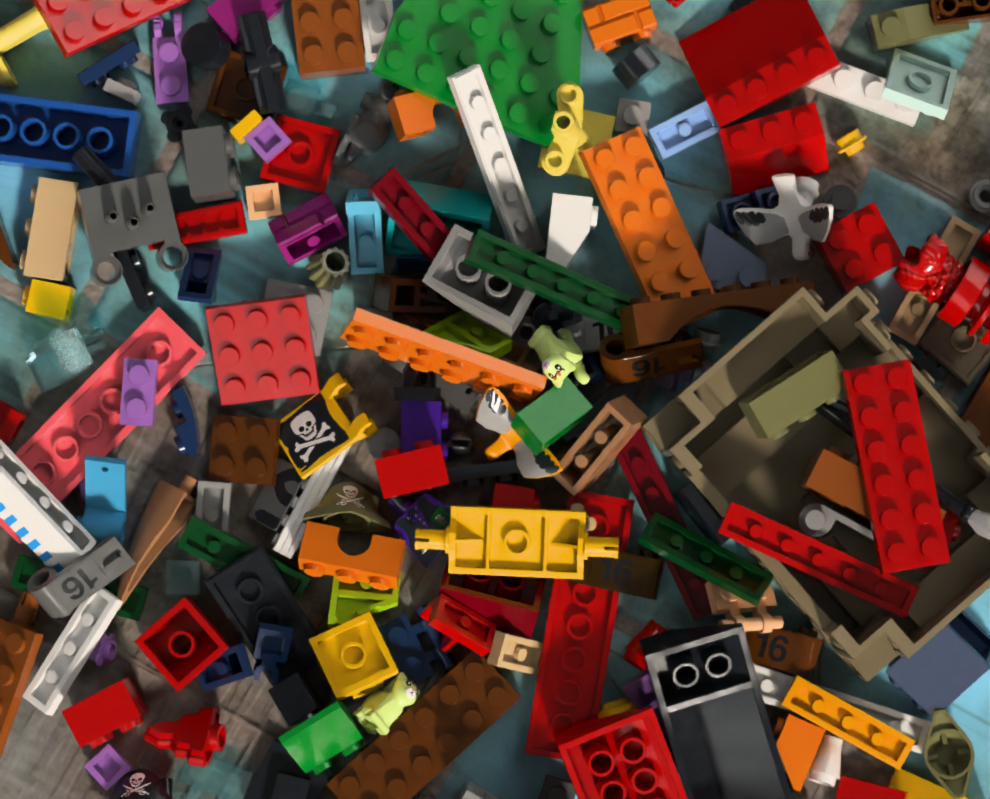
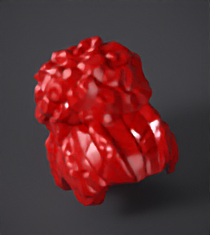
[894,233,967,304]

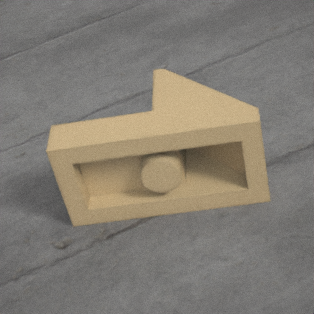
[487,631,543,675]

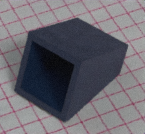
[885,611,990,717]

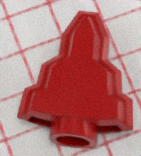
[144,707,227,767]

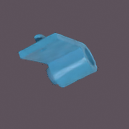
[77,455,127,546]

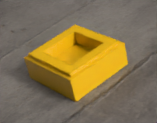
[229,109,263,144]

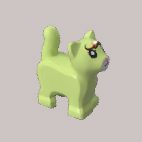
[527,325,590,388]
[351,672,420,735]

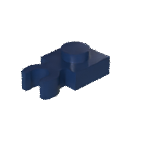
[253,622,293,683]

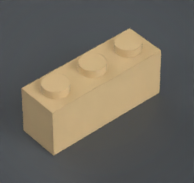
[20,177,84,284]

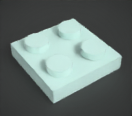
[881,48,957,120]

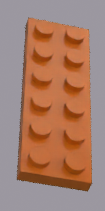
[578,126,718,327]
[340,307,547,406]

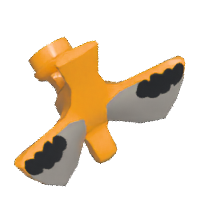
[475,385,563,479]

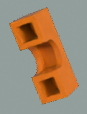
[386,88,464,142]
[298,521,406,590]

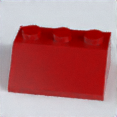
[715,102,830,197]

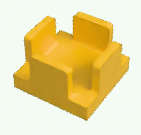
[309,611,399,701]

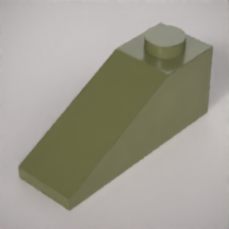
[865,3,970,54]

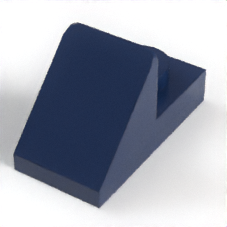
[177,246,222,304]
[198,643,254,692]

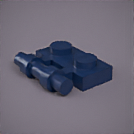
[378,604,456,684]

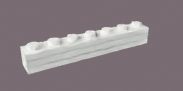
[271,445,352,559]

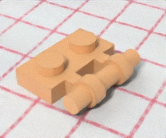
[704,581,784,634]

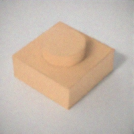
[245,182,283,221]

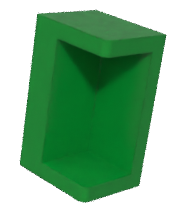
[511,377,593,456]

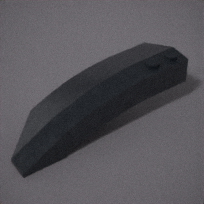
[638,623,793,799]

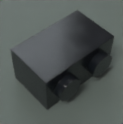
[268,673,325,726]

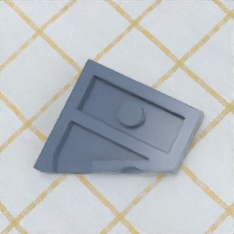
[700,223,767,291]

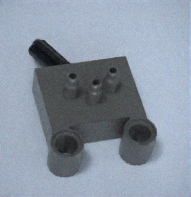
[72,145,189,287]

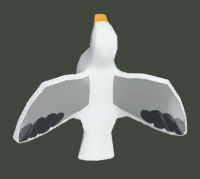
[733,173,834,261]

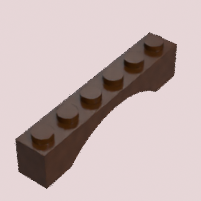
[619,276,815,349]

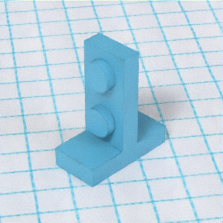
[345,188,384,275]

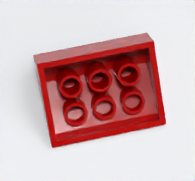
[679,0,842,128]
[553,706,688,799]

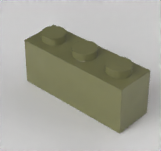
[738,350,845,441]

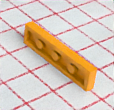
[780,675,915,771]

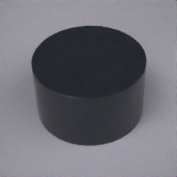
[181,23,231,71]
[612,44,661,91]

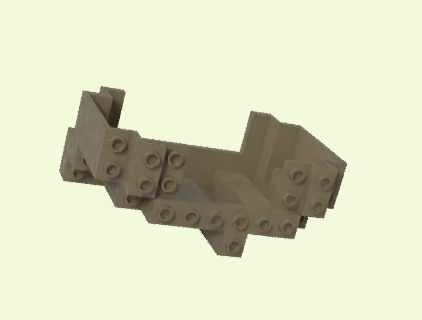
[640,285,990,682]

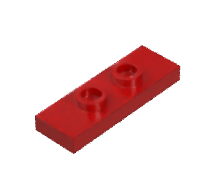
[148,200,248,251]

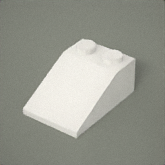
[541,193,599,299]

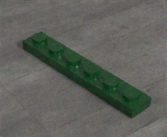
[463,229,633,332]

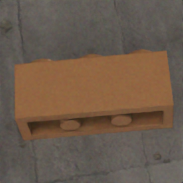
[552,395,648,496]

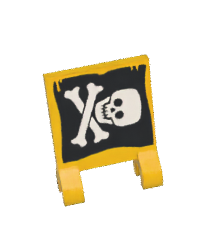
[279,372,379,480]

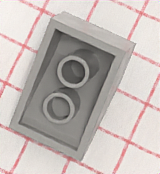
[422,224,536,338]

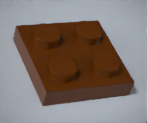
[208,415,281,486]

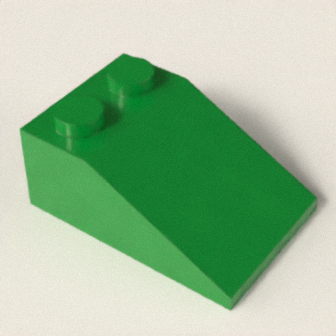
[278,701,365,775]

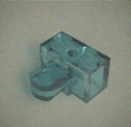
[25,327,109,393]

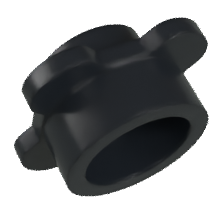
[161,105,198,143]

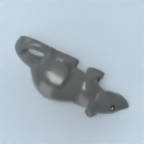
[332,78,399,169]

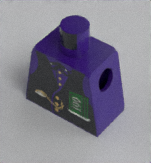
[388,492,451,568]

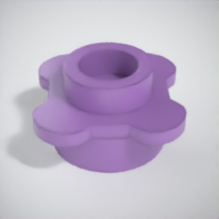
[89,633,117,666]

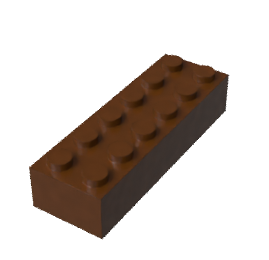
[326,650,521,799]

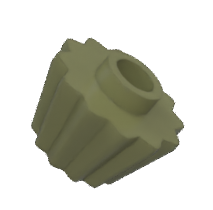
[306,247,351,292]

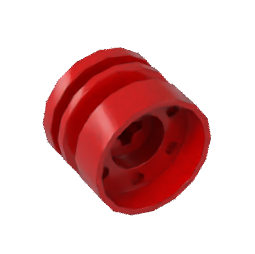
[935,256,990,346]

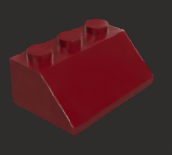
[438,556,546,639]

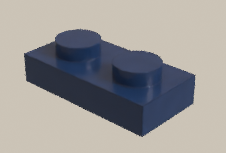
[77,39,141,88]

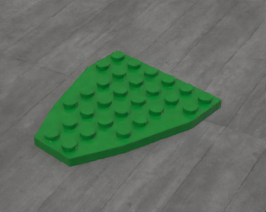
[371,0,582,149]

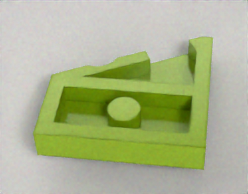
[423,310,513,358]
[327,570,402,628]

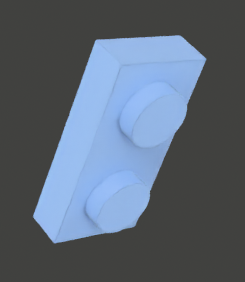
[648,101,722,161]

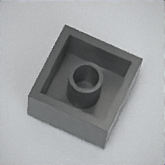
[182,125,242,205]

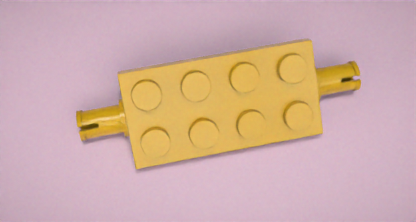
[415,505,619,580]

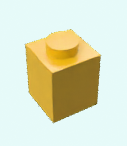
[22,279,76,322]

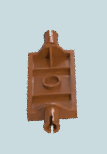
[0,590,44,759]

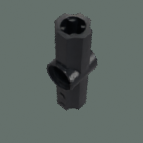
[236,10,287,115]

